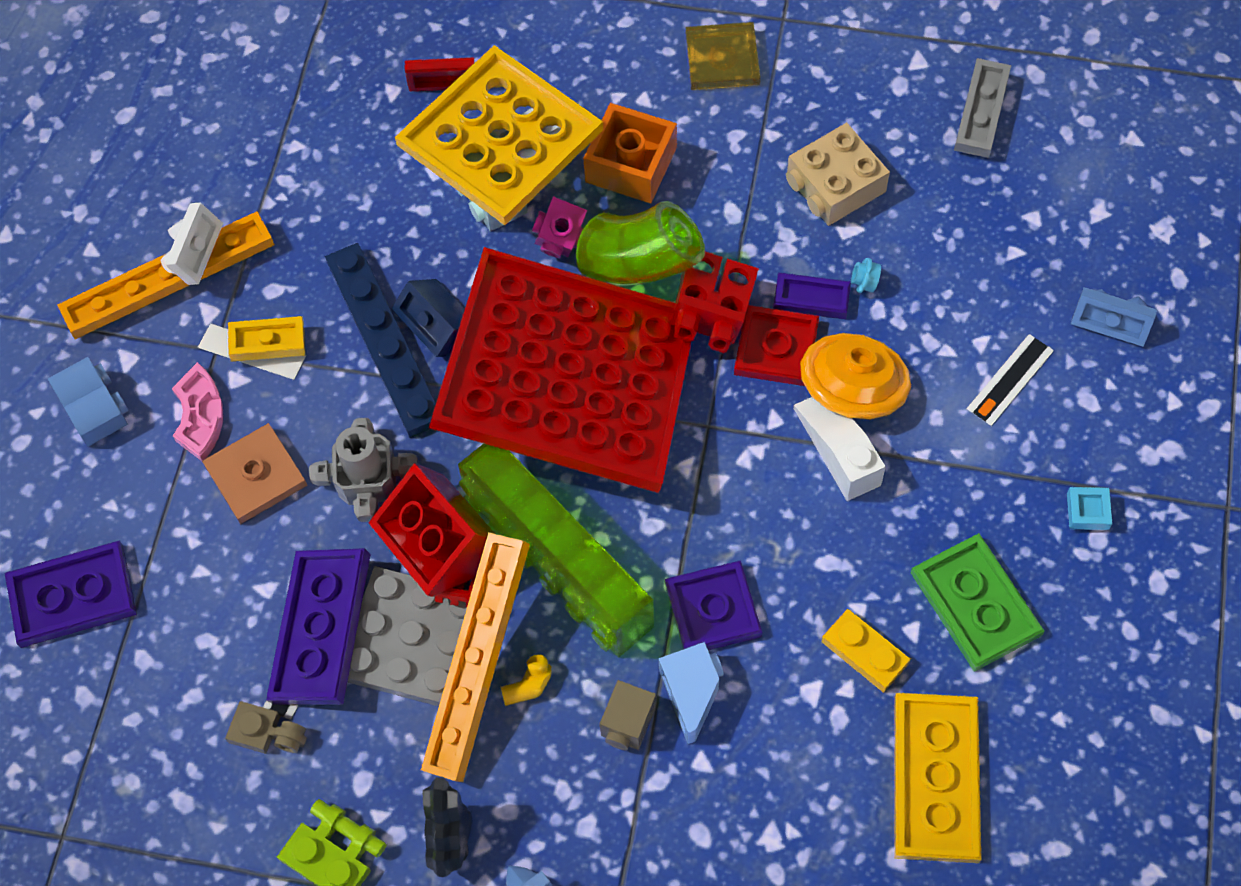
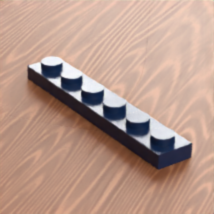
[325,243,436,438]

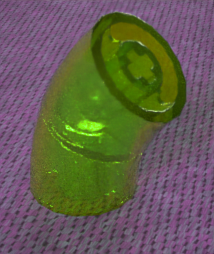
[576,201,705,286]

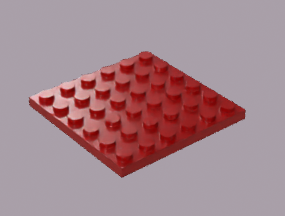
[429,247,691,493]

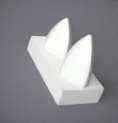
[161,203,223,285]

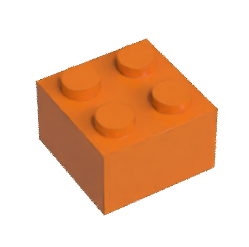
[583,102,677,204]

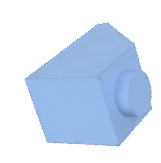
[659,642,724,744]

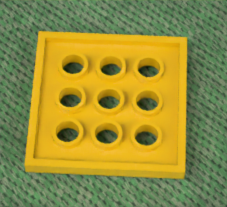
[395,45,604,225]

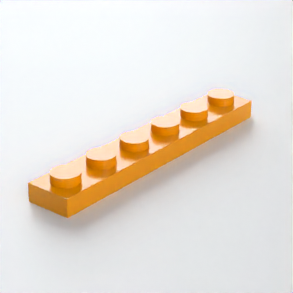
[57,211,275,339]
[421,532,530,782]

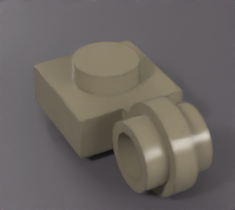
[225,701,307,754]

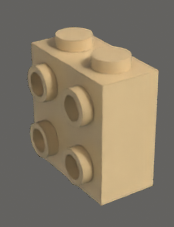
[786,123,890,226]

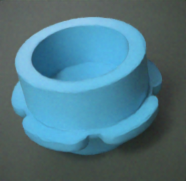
[851,258,881,293]

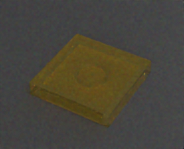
[685,22,760,90]

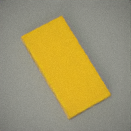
[894,693,981,863]

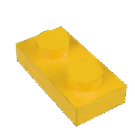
[228,316,306,362]
[821,609,911,693]

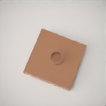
[202,423,308,525]

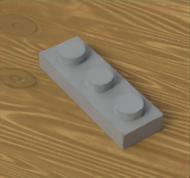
[954,58,1011,158]

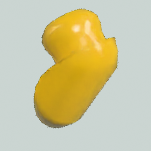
[501,654,552,706]

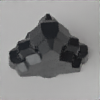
[423,778,472,877]

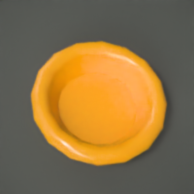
[800,333,911,420]

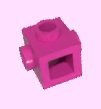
[532,196,587,258]

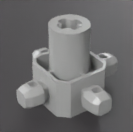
[309,418,419,522]

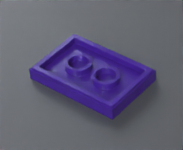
[5,540,137,648]

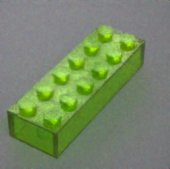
[458,443,654,658]

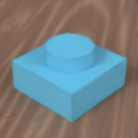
[1067,487,1112,530]

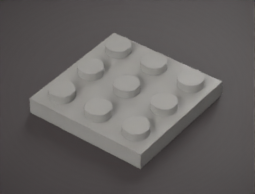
[348,566,468,706]

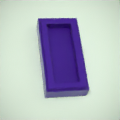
[773,272,851,320]

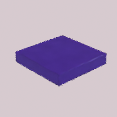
[665,560,762,650]

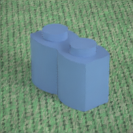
[48,357,129,447]

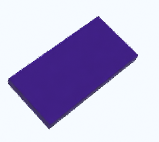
[266,548,371,705]

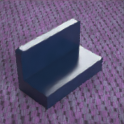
[392,279,465,357]

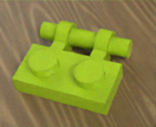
[277,799,387,886]

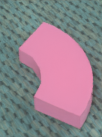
[172,362,223,461]

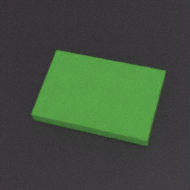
[910,533,1044,672]

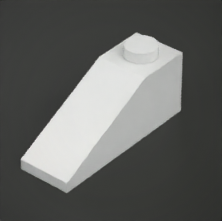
[794,397,885,501]

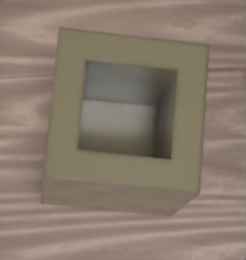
[599,680,656,750]

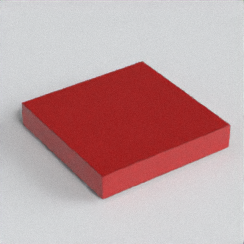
[734,305,819,386]

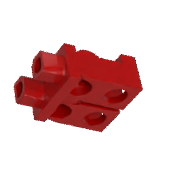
[670,247,759,353]

